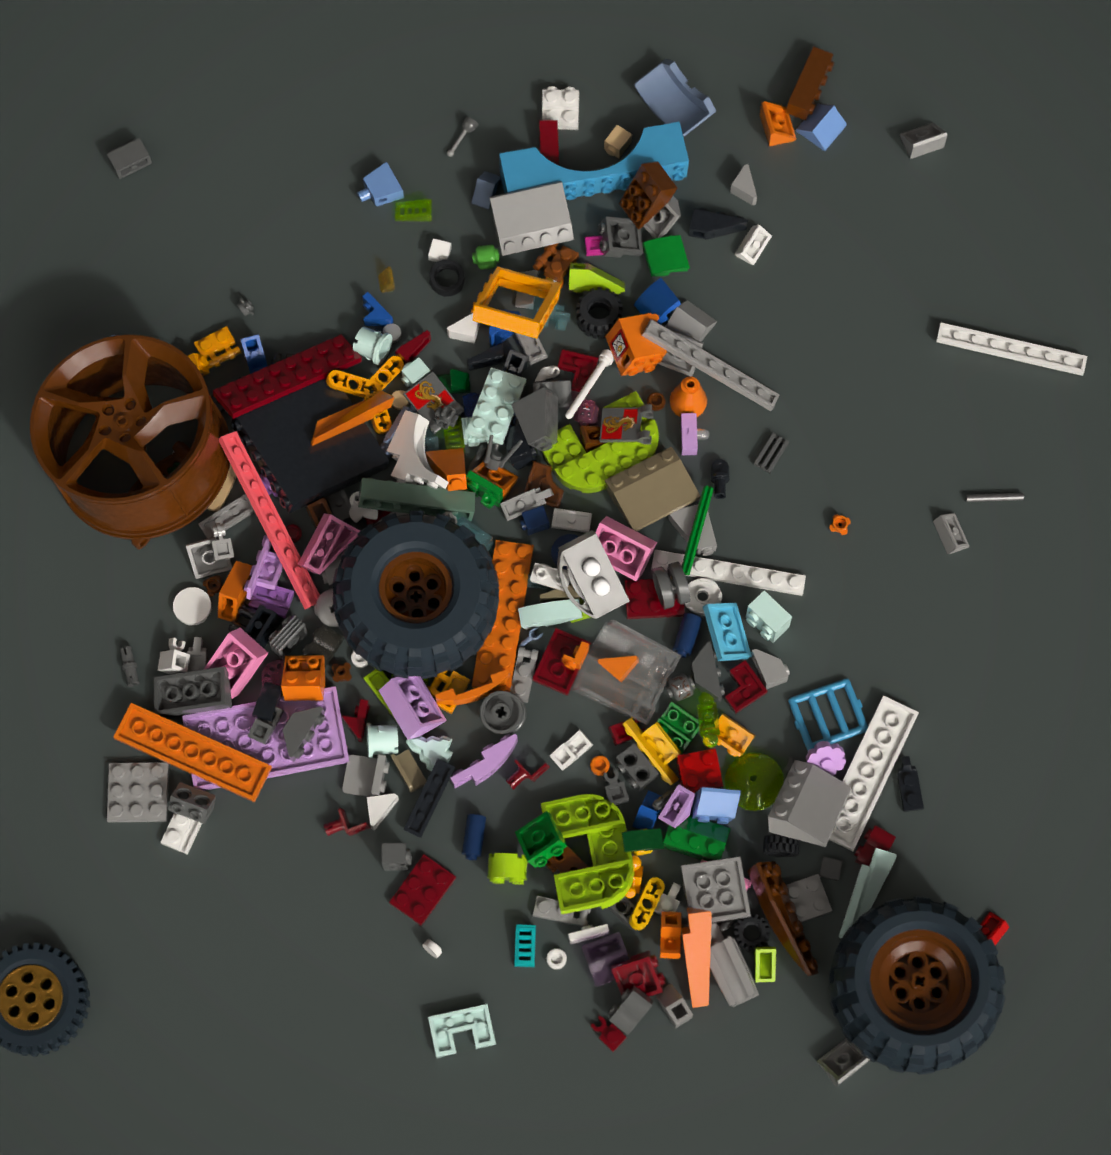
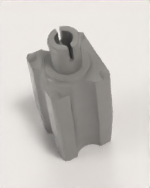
[710,922,759,1007]

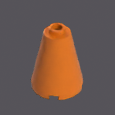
[670,377,707,417]

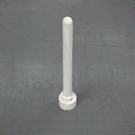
[565,349,614,419]

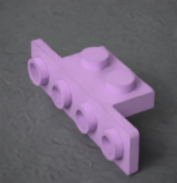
[244,535,283,600]

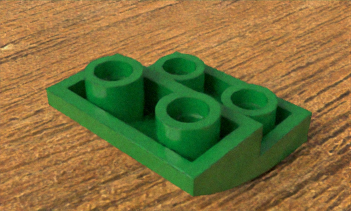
[642,235,690,277]
[657,701,704,755]

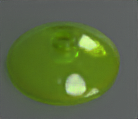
[725,752,784,811]

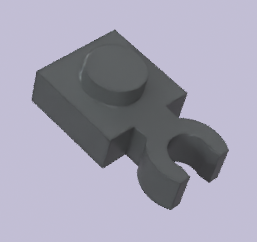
[604,770,629,805]

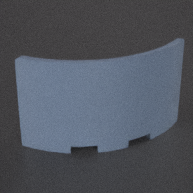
[634,59,716,137]

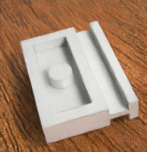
[160,813,202,855]

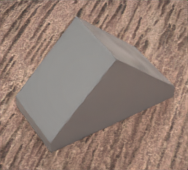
[730,164,757,205]

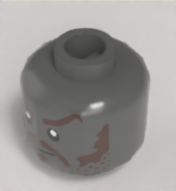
[665,673,696,701]

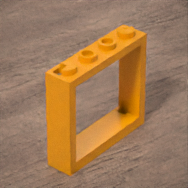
[471,266,561,339]

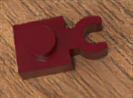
[608,719,646,746]
[591,1016,627,1052]

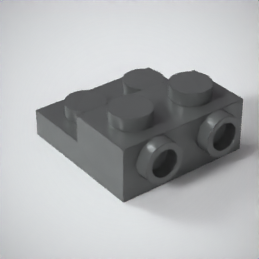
[598,217,643,258]

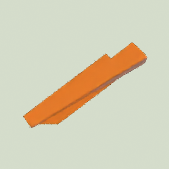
[681,907,712,1008]

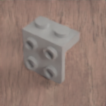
[342,754,390,797]

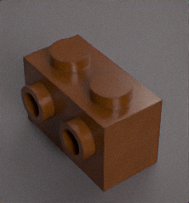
[546,847,589,874]

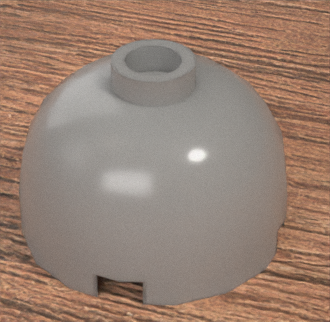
[314,589,339,627]

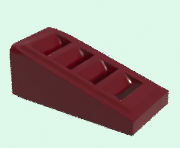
[395,330,431,364]

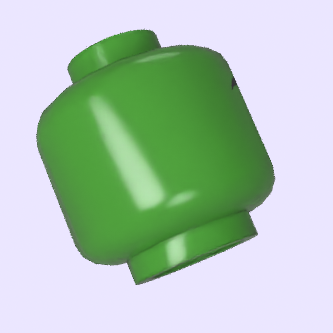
[472,244,500,270]

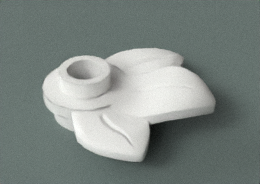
[349,491,378,523]

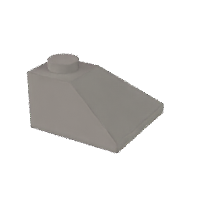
[643,196,681,239]

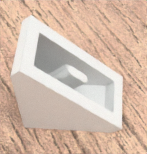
[447,313,480,344]
[367,793,399,831]

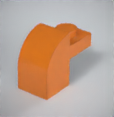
[660,911,681,959]

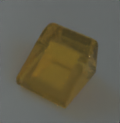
[378,267,395,293]

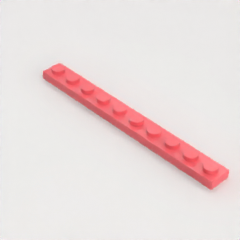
[219,431,320,609]

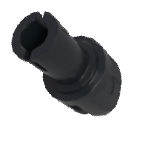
[711,459,730,499]

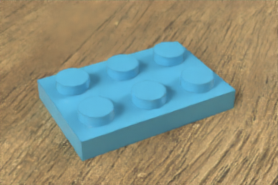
[703,603,752,661]

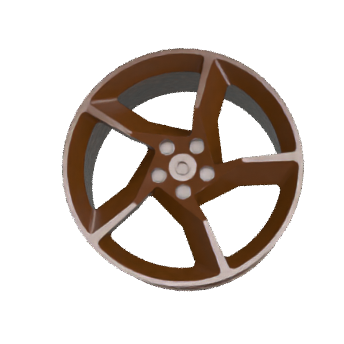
[30,335,230,540]

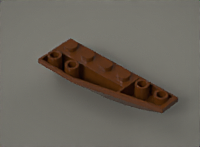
[747,861,819,976]

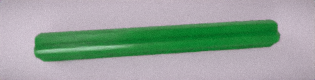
[681,485,713,575]

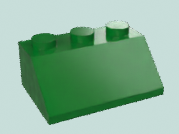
[663,815,731,862]

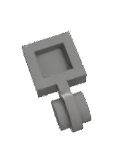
[211,523,234,561]

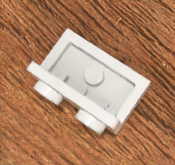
[530,563,571,591]

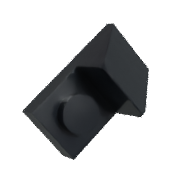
[502,349,528,377]

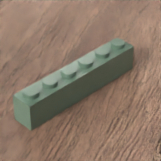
[358,478,475,522]

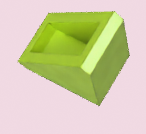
[754,947,776,982]

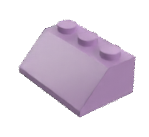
[379,676,447,740]

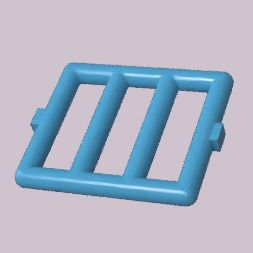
[788,678,868,751]

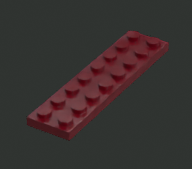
[213,334,362,419]

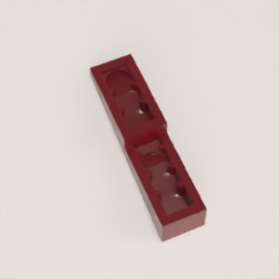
[539,120,559,166]

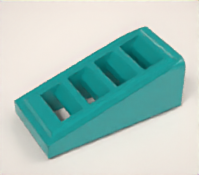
[515,925,536,967]

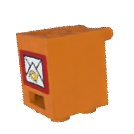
[605,313,667,376]

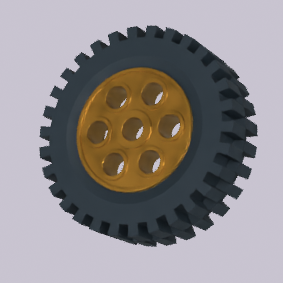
[0,943,90,1057]

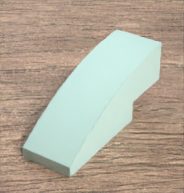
[518,599,583,630]

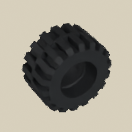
[576,287,623,339]

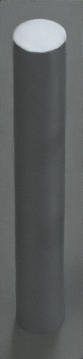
[966,493,1024,502]

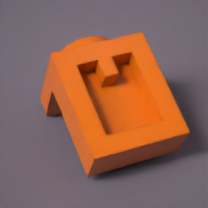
[562,641,589,670]

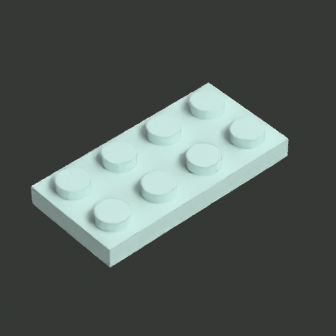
[467,368,526,445]

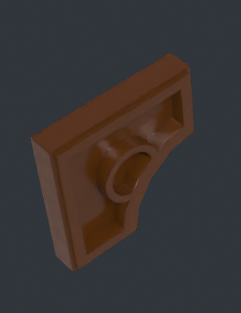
[524,461,565,508]

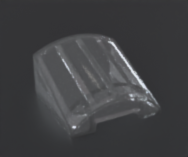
[572,620,682,725]

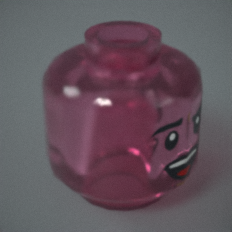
[573,399,599,426]

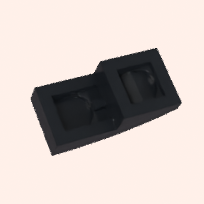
[252,682,283,722]

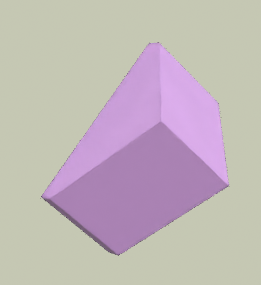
[658,784,696,828]

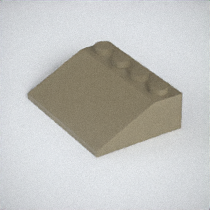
[605,446,701,531]

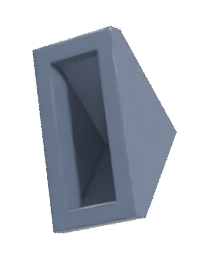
[472,171,501,210]

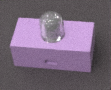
[681,413,710,455]

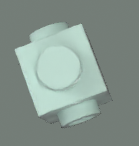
[401,358,431,387]

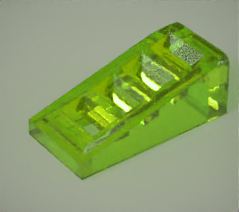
[395,199,432,221]
[444,416,465,453]

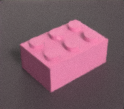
[596,516,657,581]
[204,628,268,699]

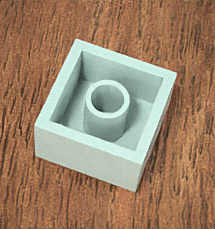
[745,591,792,643]

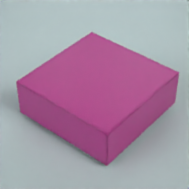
[585,236,604,256]

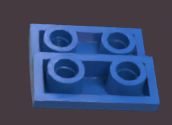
[634,278,681,324]

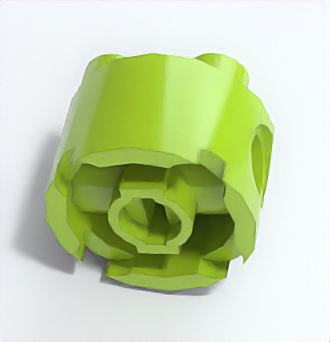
[487,853,527,885]

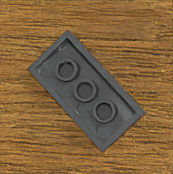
[154,666,232,718]

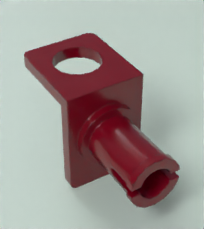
[505,759,550,789]
[324,808,371,836]

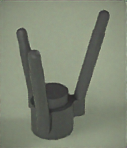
[484,435,523,470]

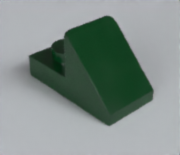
[436,369,471,394]

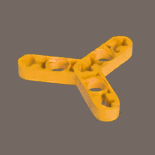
[326,356,404,434]

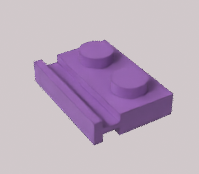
[249,585,295,619]

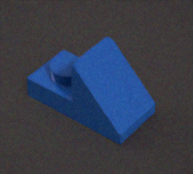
[362,292,394,326]
[240,334,268,374]
[632,790,661,830]

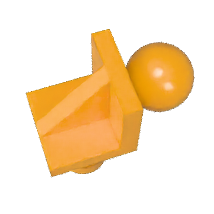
[625,856,643,898]

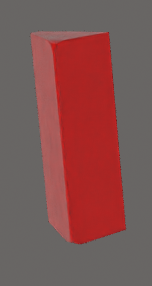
[980,912,1009,945]

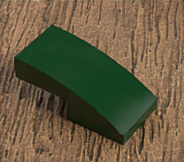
[622,829,664,853]

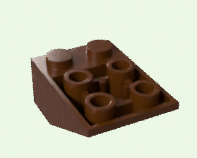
[619,162,677,229]

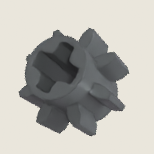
[434,405,459,429]

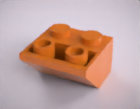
[281,655,325,701]

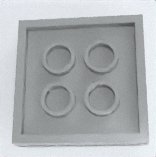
[107,763,169,823]
[681,857,751,923]

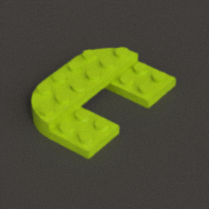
[541,391,659,493]
[541,794,634,915]

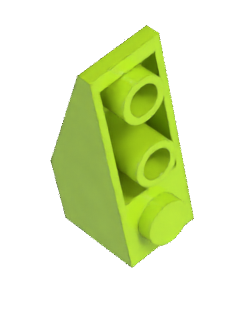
[569,263,625,294]

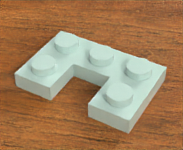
[428,1004,496,1058]

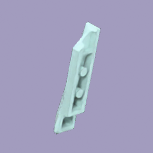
[839,847,897,938]

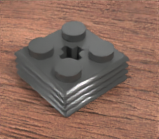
[268,615,307,660]

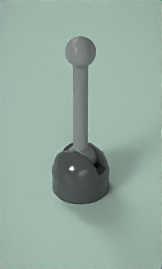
[447,116,478,157]

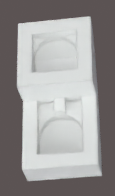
[550,730,594,771]

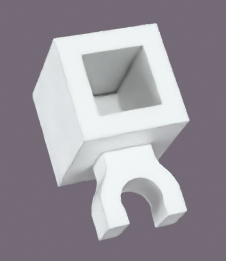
[158,638,190,675]

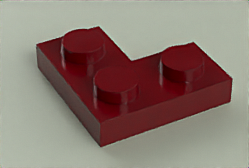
[558,349,599,394]
[724,660,768,714]

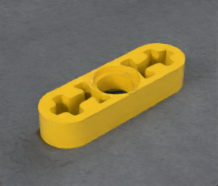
[629,877,665,930]

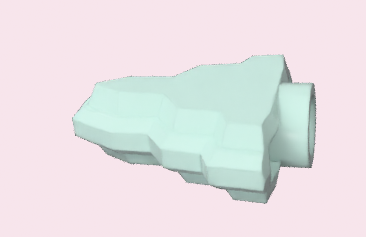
[406,736,453,771]

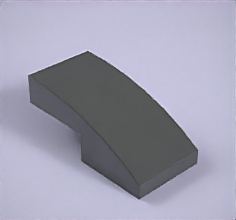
[247,707,284,745]

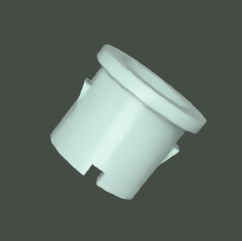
[353,326,392,365]
[366,723,398,758]

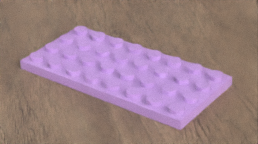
[182,686,349,791]

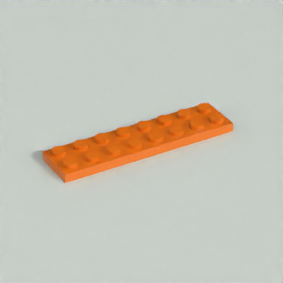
[472,540,534,692]
[113,703,272,803]

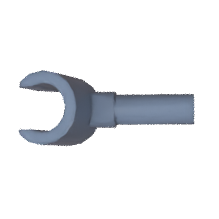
[518,627,543,647]

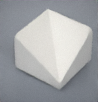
[428,239,451,262]

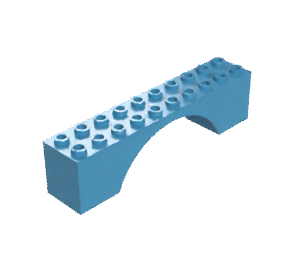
[499,122,689,200]

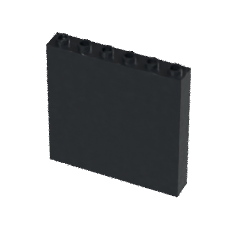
[231,376,389,514]

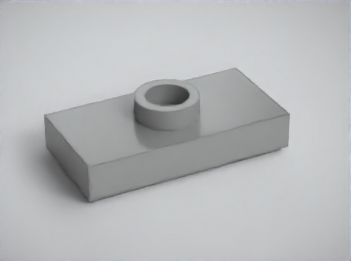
[515,333,547,365]

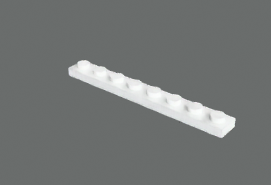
[936,323,1087,376]
[651,550,806,596]

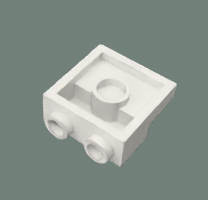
[542,86,579,130]

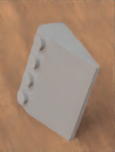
[489,181,574,256]
[768,760,851,847]

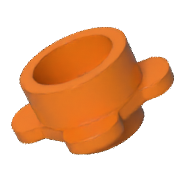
[829,514,851,535]

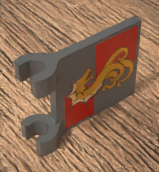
[403,372,465,435]
[599,404,654,445]

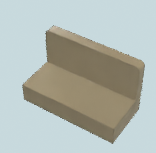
[390,749,427,793]

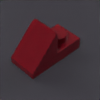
[342,699,369,742]

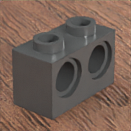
[615,743,659,791]
[168,782,216,824]
[382,843,412,871]

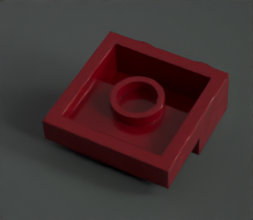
[611,950,666,996]

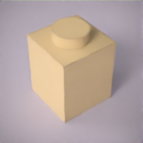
[604,125,632,158]

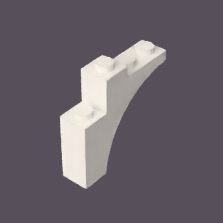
[387,410,449,489]

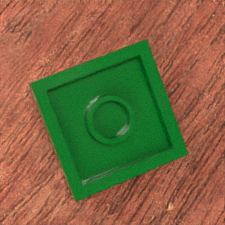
[466,470,503,509]

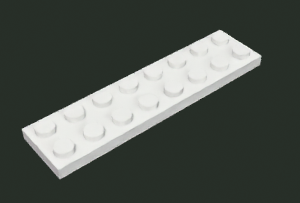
[829,695,919,851]

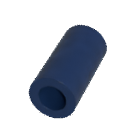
[672,613,702,658]
[462,814,486,860]

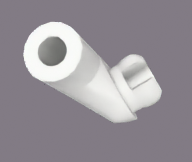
[534,366,560,382]

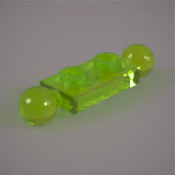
[697,692,720,748]

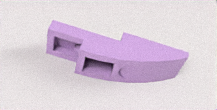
[451,733,518,788]

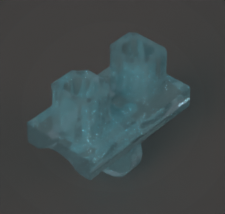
[537,302,571,331]

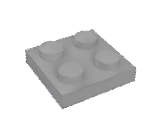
[787,874,832,923]

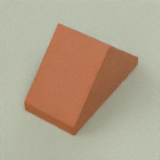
[598,656,639,683]

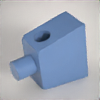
[357,162,404,206]

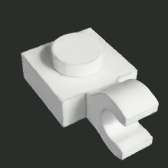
[654,883,681,915]

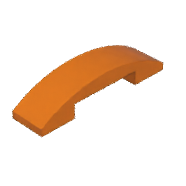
[435,669,510,705]

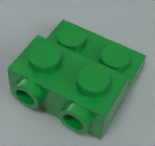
[515,811,568,868]

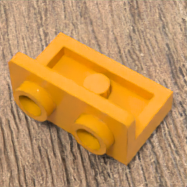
[708,713,756,757]

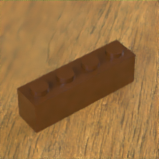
[786,46,835,120]

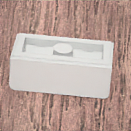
[735,225,772,265]

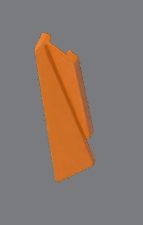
[311,391,395,446]

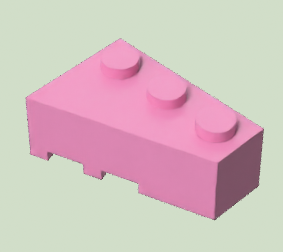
[298,513,360,574]

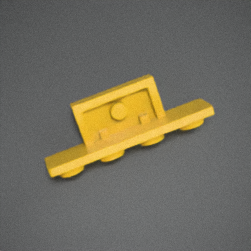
[623,718,681,786]

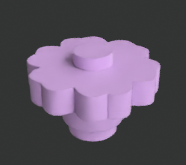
[806,741,846,776]

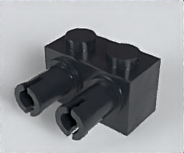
[228,604,281,648]

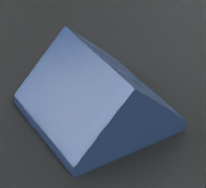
[796,104,847,151]

